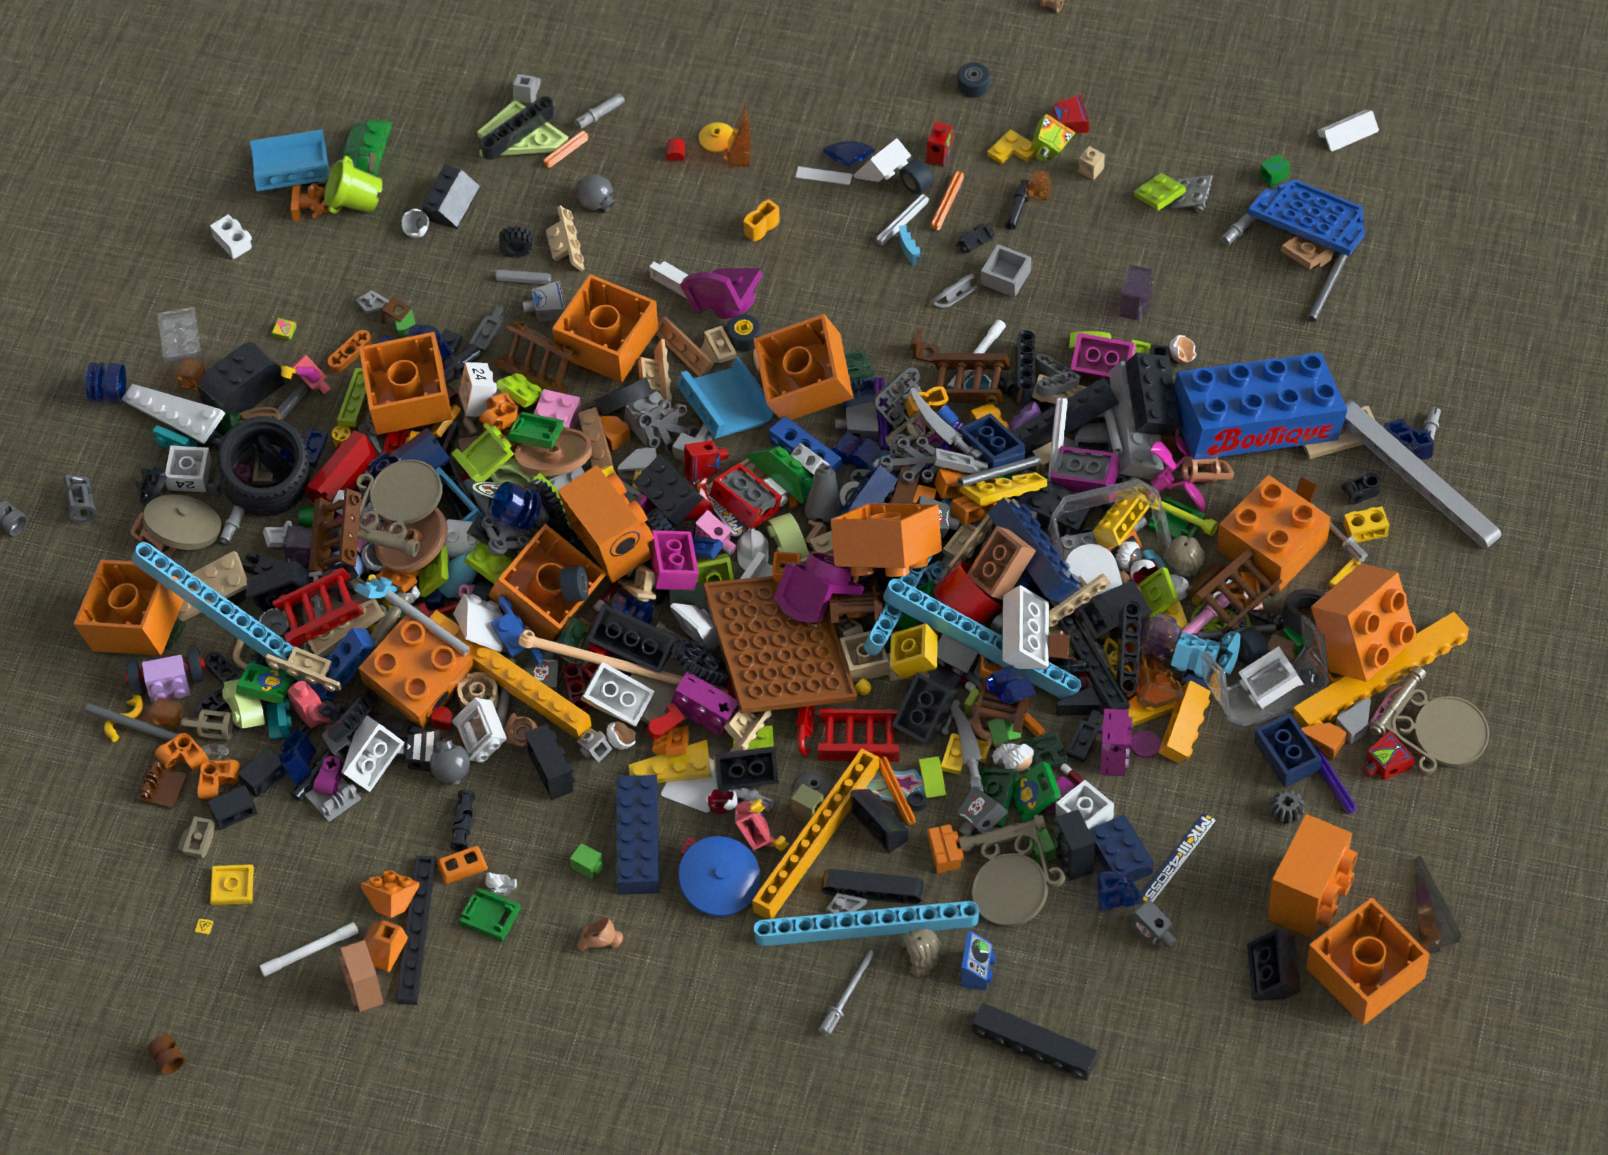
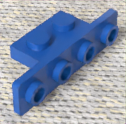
[491,595,543,668]

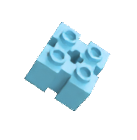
[1171,632,1221,677]

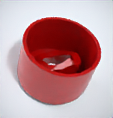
[933,561,1003,626]

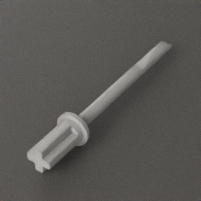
[1312,503,1368,562]
[819,950,873,1036]

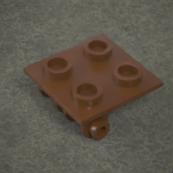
[135,761,187,808]

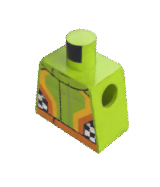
[1032,114,1075,161]

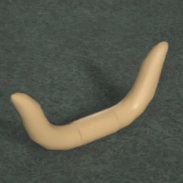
[233,634,254,670]

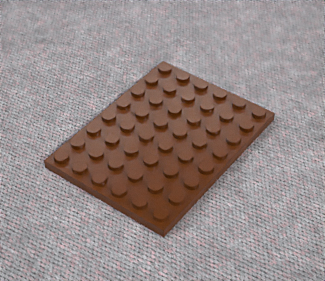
[702,576,857,714]

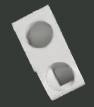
[791,443,830,474]

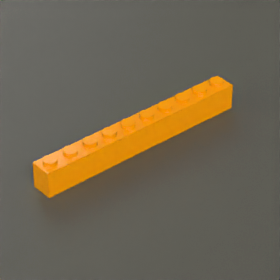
[430,610,592,740]
[1293,612,1469,728]
[752,748,879,919]

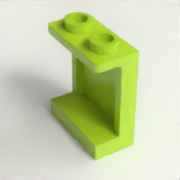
[452,423,514,483]

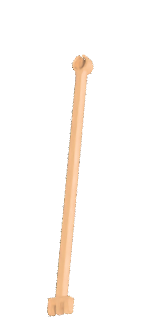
[519,630,732,697]

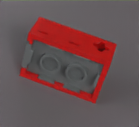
[709,463,782,529]

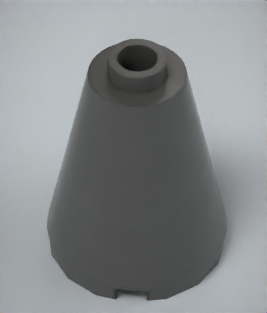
[804,465,842,522]

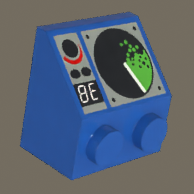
[962,931,996,990]

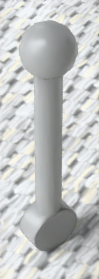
[941,700,960,735]

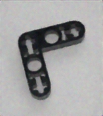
[197,652,241,719]

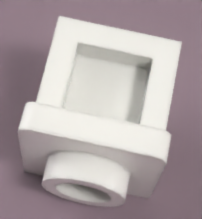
[263,521,296,547]

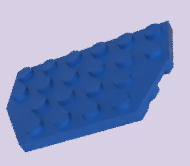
[1247,179,1365,256]

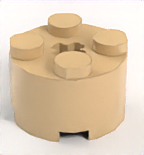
[457,672,499,710]

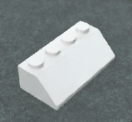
[1003,585,1049,669]

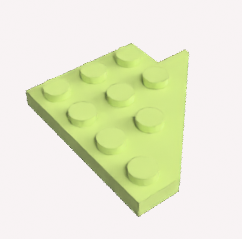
[477,100,568,156]

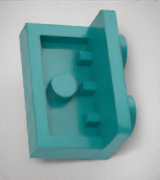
[153,425,198,450]
[267,698,292,740]

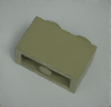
[790,784,823,826]

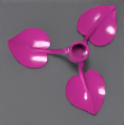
[1149,436,1205,513]

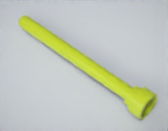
[1149,495,1218,536]

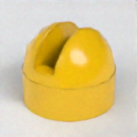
[855,678,871,695]

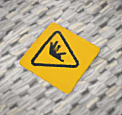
[195,919,213,934]

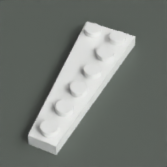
[122,384,225,444]

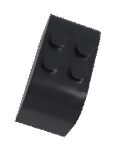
[198,342,285,414]

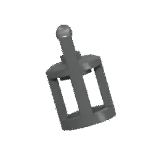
[63,474,96,522]

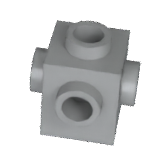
[576,728,612,763]

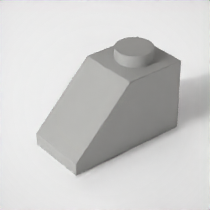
[618,447,657,480]

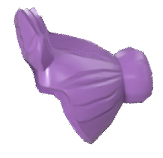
[1009,401,1042,431]

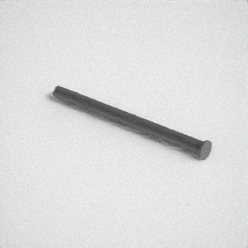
[206,383,309,496]

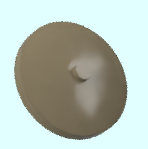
[142,495,221,550]

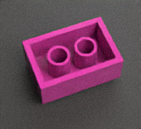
[1070,333,1136,381]
[648,530,699,590]

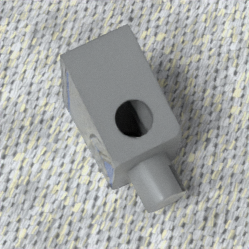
[522,281,566,322]

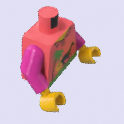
[281,354,331,395]

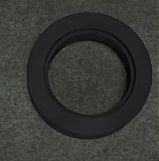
[594,377,653,416]
[1282,589,1325,640]

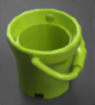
[324,156,382,214]

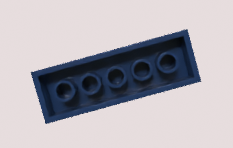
[987,497,1082,603]
[616,775,660,895]

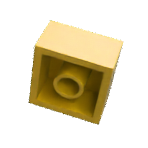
[890,623,938,679]

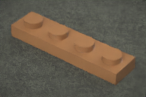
[655,317,714,377]
[578,407,615,471]

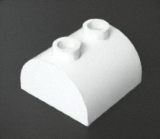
[444,519,480,559]

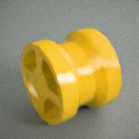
[332,426,351,448]

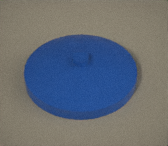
[678,836,760,917]

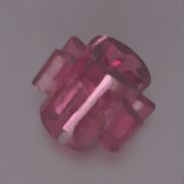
[233,463,254,486]

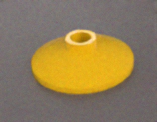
[699,122,735,152]

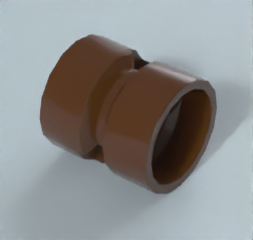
[147,1034,185,1075]

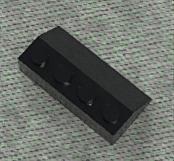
[587,604,679,673]

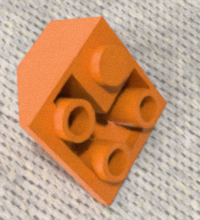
[361,870,419,918]
[364,920,408,972]

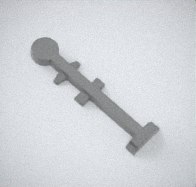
[309,571,323,619]

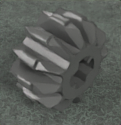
[1270,789,1305,824]

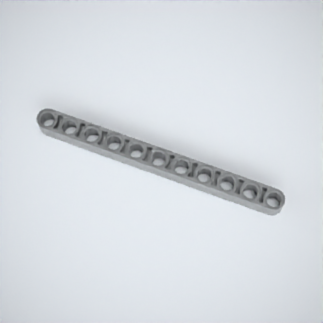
[1343,400,1501,549]

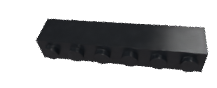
[1011,378,1119,458]
[972,1003,1098,1081]

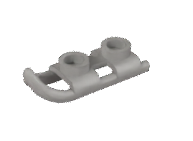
[930,273,978,308]

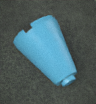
[438,551,478,599]

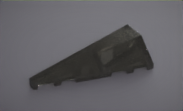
[1414,856,1462,954]

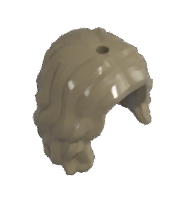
[1163,536,1206,579]
[901,928,941,977]

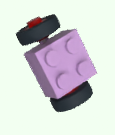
[124,647,206,703]

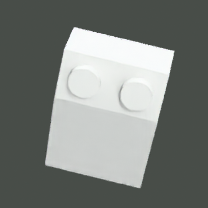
[853,139,911,182]
[453,593,503,652]
[670,603,719,650]
[580,662,655,727]
[342,716,405,792]

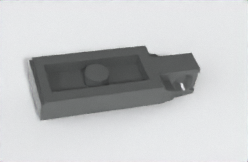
[469,306,505,354]

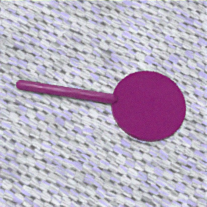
[1099,728,1161,757]

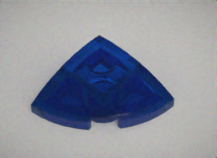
[823,141,875,167]
[1097,871,1143,911]

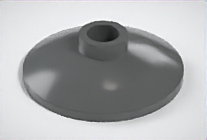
[794,770,834,801]

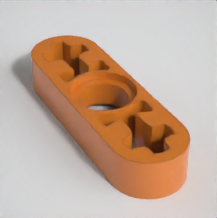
[328,330,372,373]

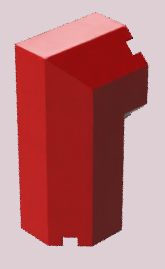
[304,430,378,514]

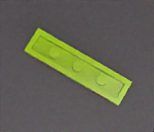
[337,368,367,427]

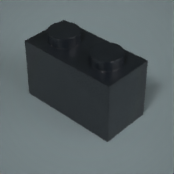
[238,748,287,798]
[208,786,257,830]

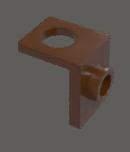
[381,297,411,324]
[910,329,940,363]
[1295,477,1318,504]

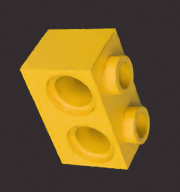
[1343,507,1389,543]

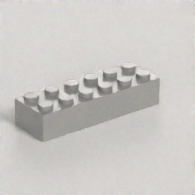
[1109,361,1164,480]

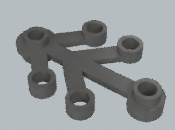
[634,399,700,453]
[878,437,940,484]
[481,502,535,556]

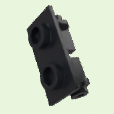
[956,222,995,253]

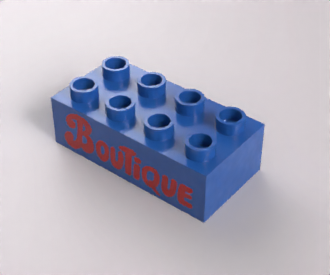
[1174,353,1348,460]

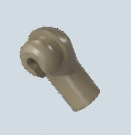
[463,414,479,437]

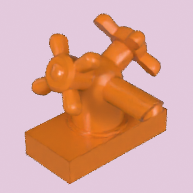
[291,183,328,221]

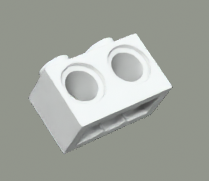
[210,214,252,259]

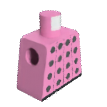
[693,510,737,555]

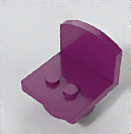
[680,268,763,319]
[774,552,865,623]

